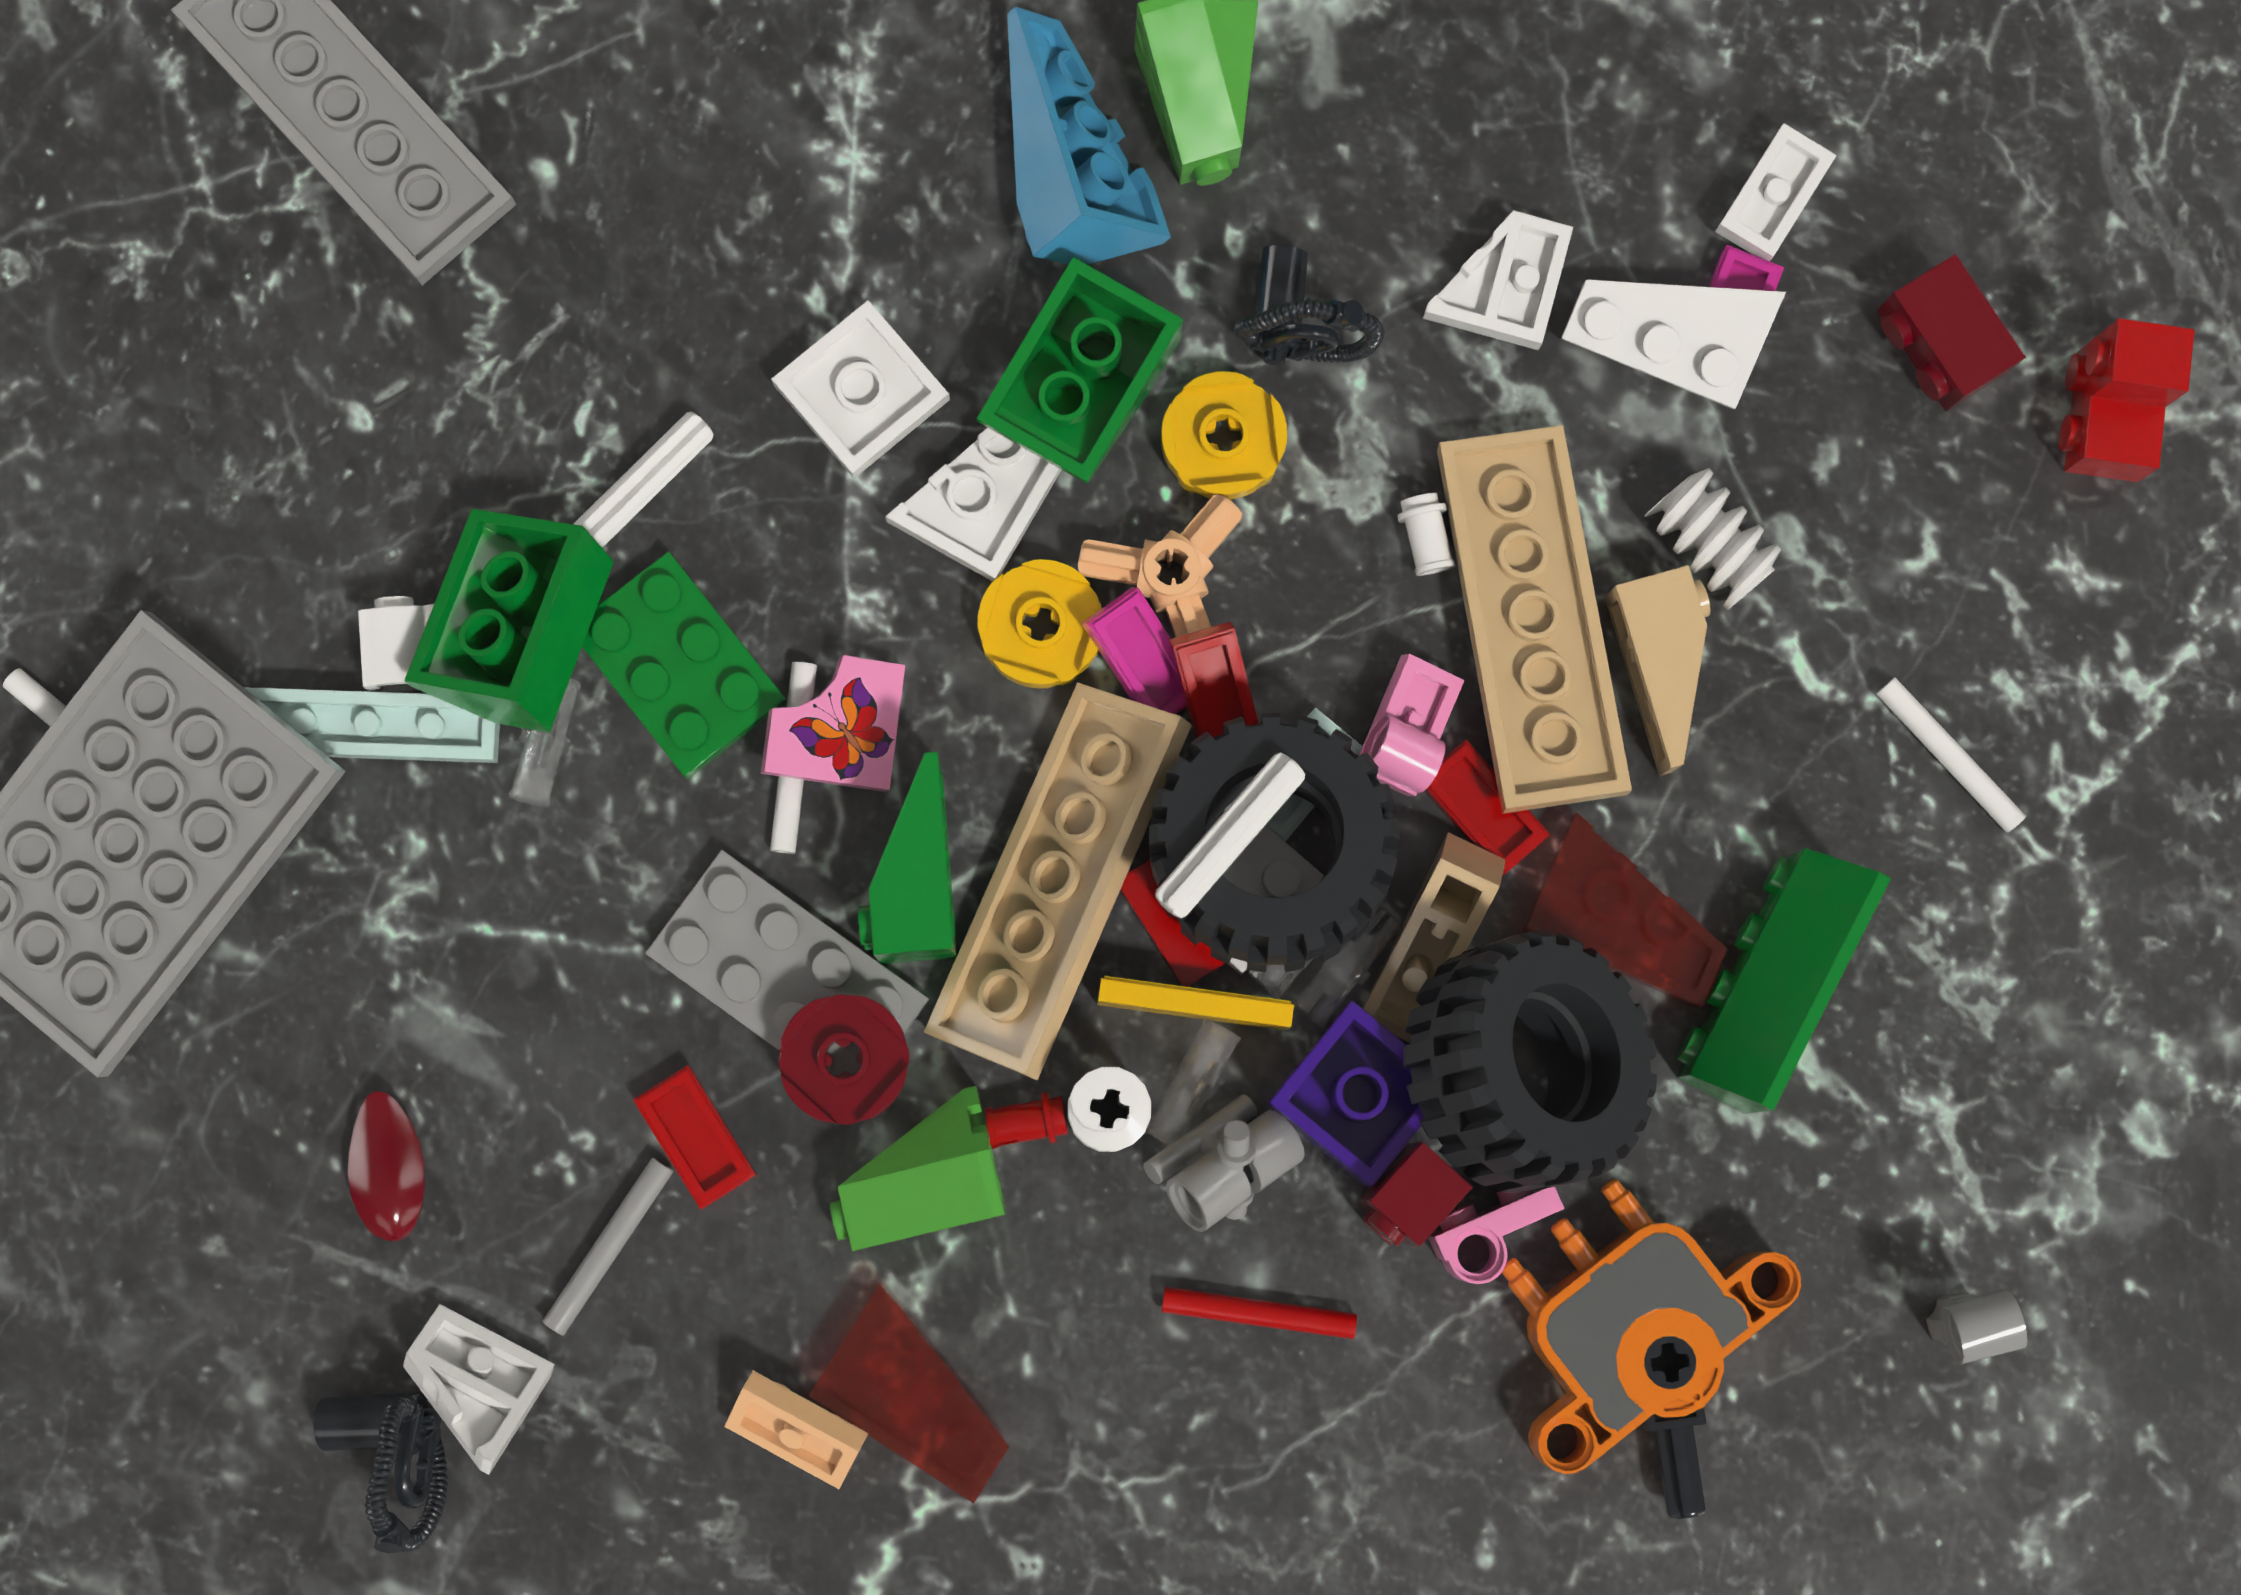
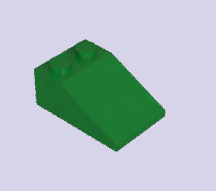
[977,257,1183,484]
[858,752,957,964]

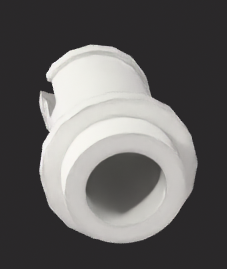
[1397,493,1456,576]

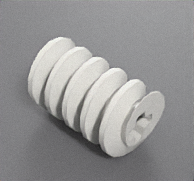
[1644,468,1781,611]
[1068,1067,1151,1152]

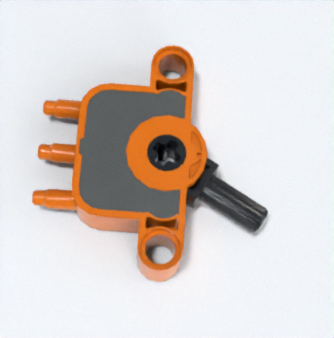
[1501,1178,1801,1519]

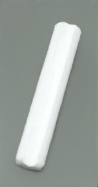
[573,411,713,548]
[1155,753,1305,919]

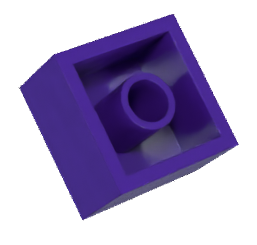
[1265,1001,1424,1187]

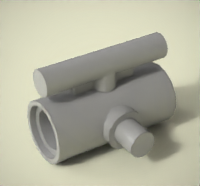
[1143,1094,1305,1232]

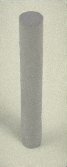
[542,1157,674,1336]

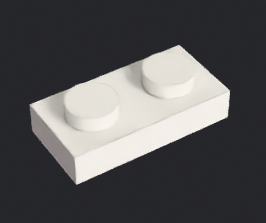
[1715,123,1837,261]

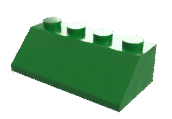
[1676,848,1891,1114]

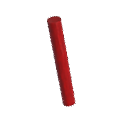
[1161,1287,1357,1339]

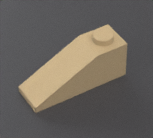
[1605,565,1710,776]
[1363,832,1506,1043]

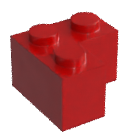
[2059,318,2195,482]

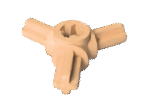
[1078,494,1242,638]

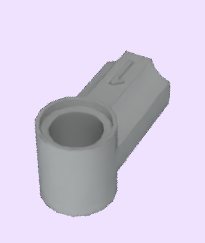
[1926,1290,2027,1365]

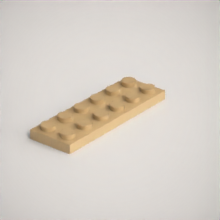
[1437,425,1632,814]
[924,682,1192,1080]

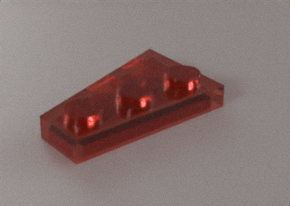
[1523,812,1728,1009]
[808,1283,1010,1503]

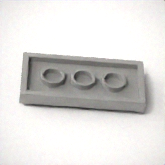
[645,850,930,1077]

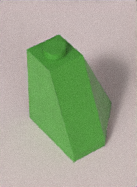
[1134,0,1258,186]
[830,1086,1007,1251]

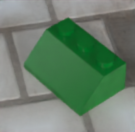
[404,509,614,733]

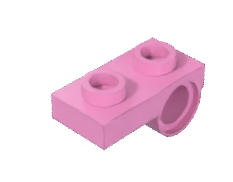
[1358,654,1464,796]
[1428,1187,1564,1284]

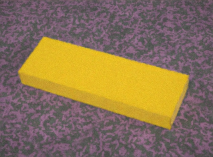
[1097,976,1294,1031]

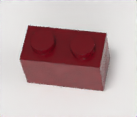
[1877,254,2026,412]
[1357,1142,1473,1247]

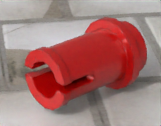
[985,1092,1068,1149]

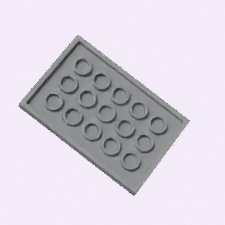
[0,610,346,1078]

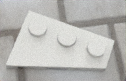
[1560,280,1786,409]
[885,427,1061,582]

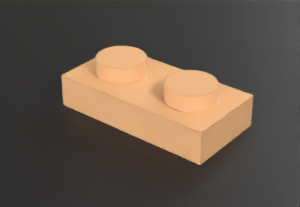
[724,1370,869,1489]

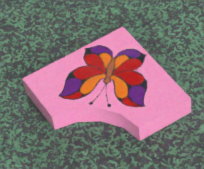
[760,655,905,792]

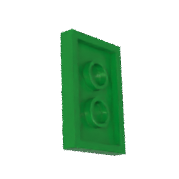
[582,552,787,780]

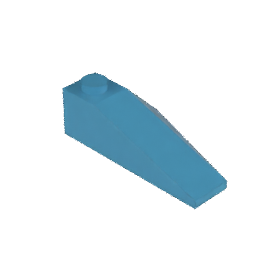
[1007,7,1171,265]

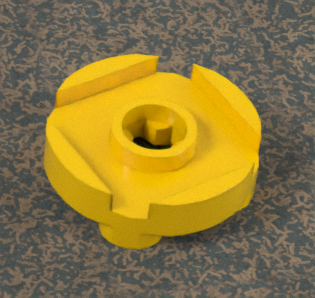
[1161,371,1287,500]
[978,559,1102,689]

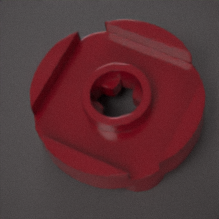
[779,994,911,1125]

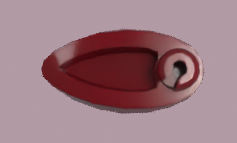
[347,1091,425,1241]

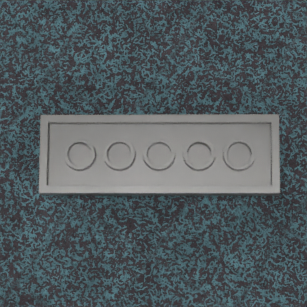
[171,0,516,286]

